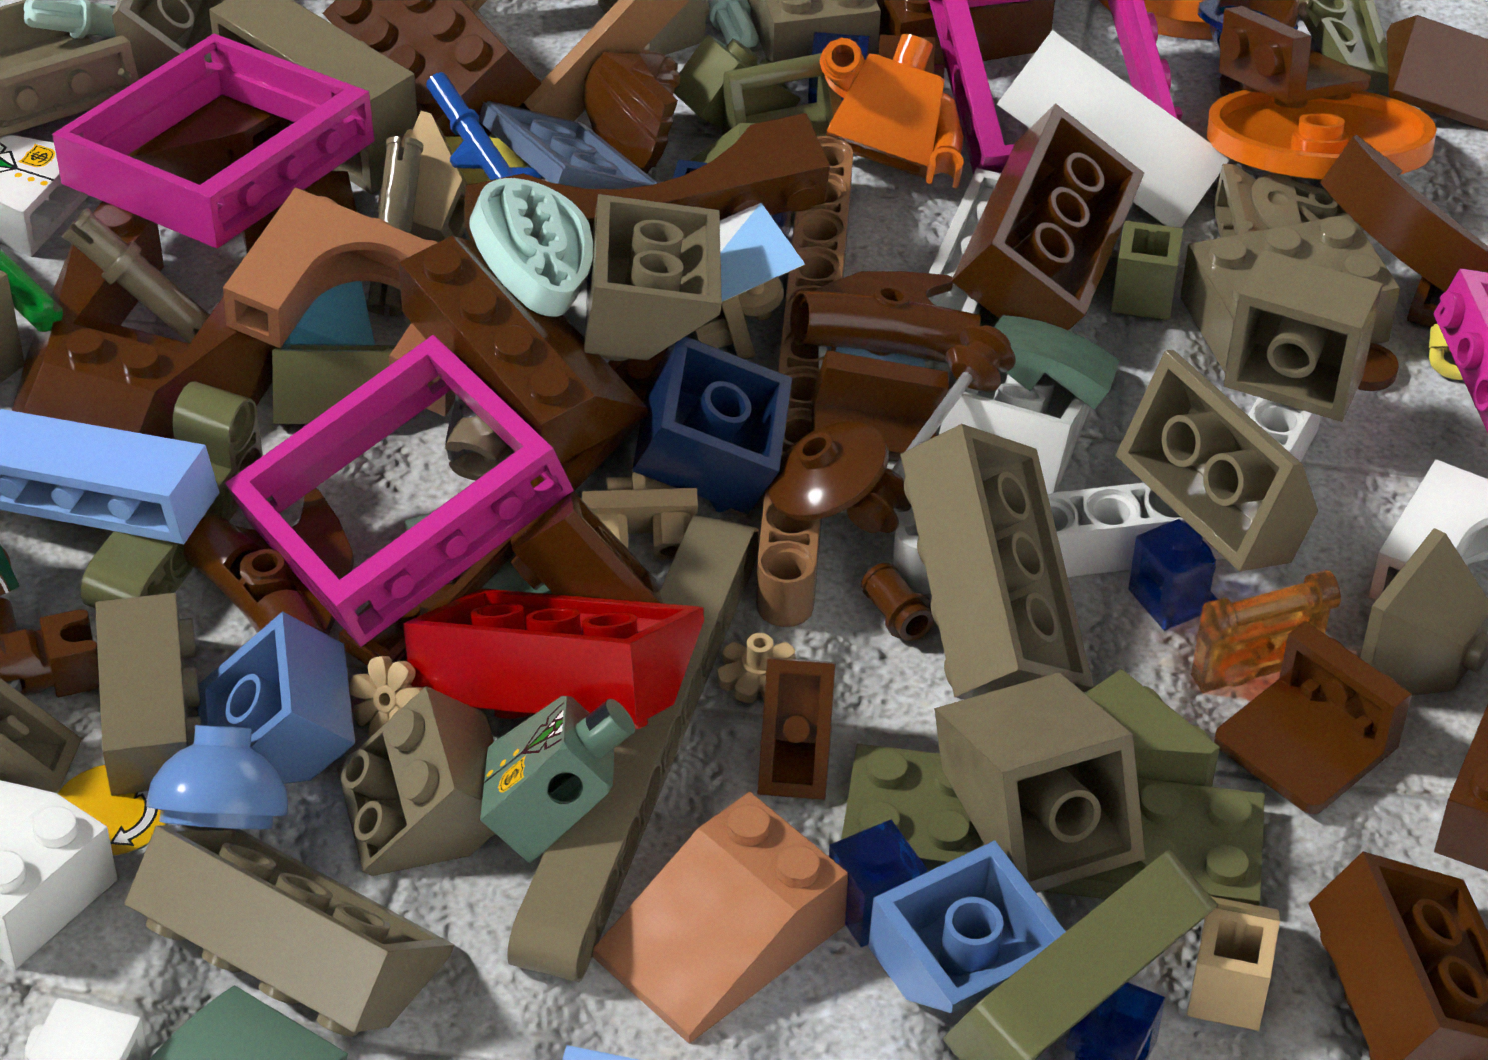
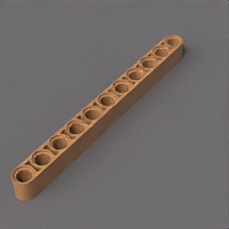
[756,136,853,627]

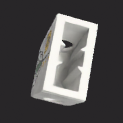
[0,134,89,257]

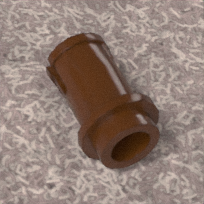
[861,563,934,641]

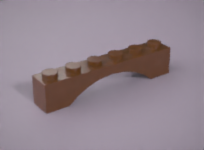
[464,113,830,242]

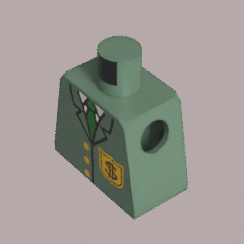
[480,696,635,864]

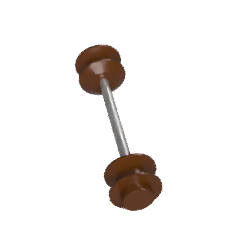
[847,325,1016,533]

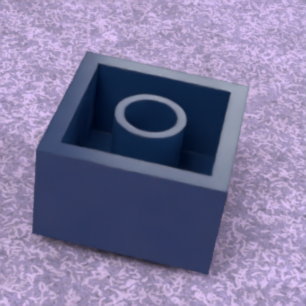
[632,336,792,515]

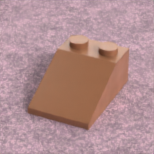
[593,791,848,1044]

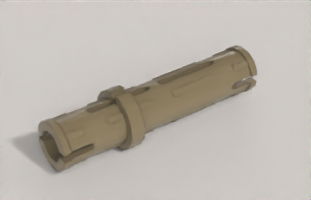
[366,136,424,316]
[62,208,210,343]

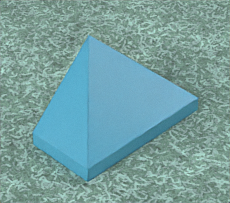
[284,281,375,345]

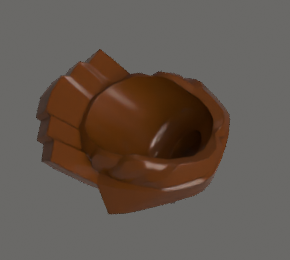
[583,49,681,174]

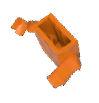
[820,34,964,188]

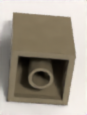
[934,672,1145,893]

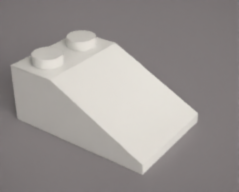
[939,372,1090,494]
[0,780,118,970]

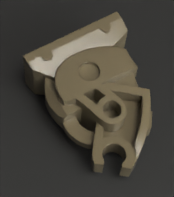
[1213,164,1364,237]

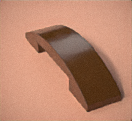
[1320,135,1488,292]

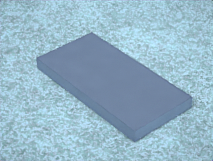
[479,101,657,189]

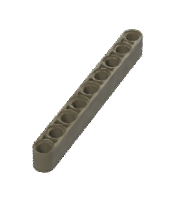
[507,514,759,982]

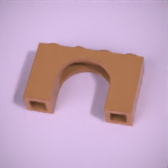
[223,187,456,416]

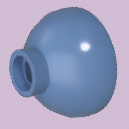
[146,725,288,829]

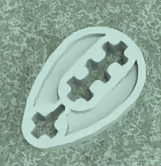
[469,178,593,317]

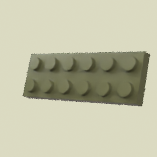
[839,743,1265,906]

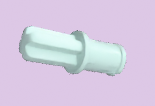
[23,0,116,39]
[708,0,759,48]

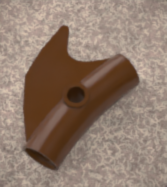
[790,271,981,363]
[184,488,354,635]

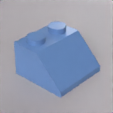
[198,611,355,784]
[868,840,1066,1013]

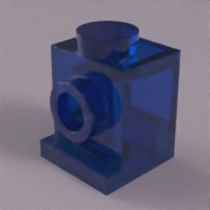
[1128,519,1219,631]
[1066,982,1166,1060]

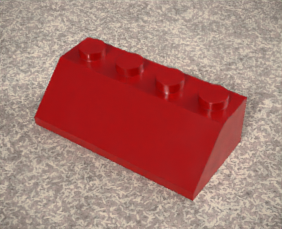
[403,588,704,730]

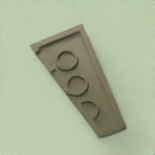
[1298,0,1389,93]

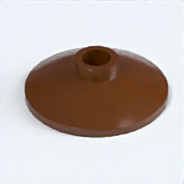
[768,421,889,521]

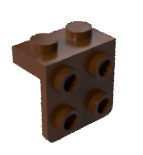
[1219,6,1371,108]
[1214,621,1412,814]

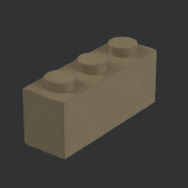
[95,593,201,796]

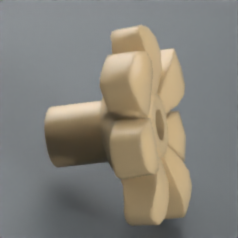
[717,633,796,704]
[349,656,423,737]

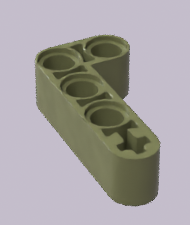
[81,381,263,609]
[942,849,1218,1060]

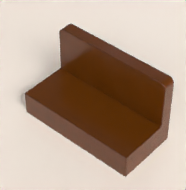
[811,350,949,462]

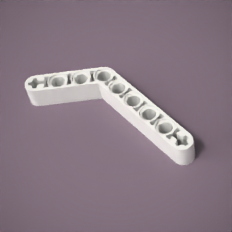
[893,397,1321,594]

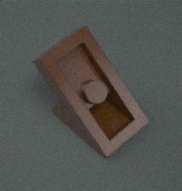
[757,657,836,800]

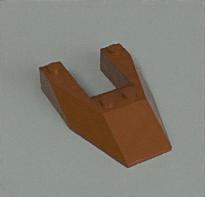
[12,201,276,439]

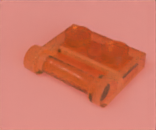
[1191,570,1341,693]

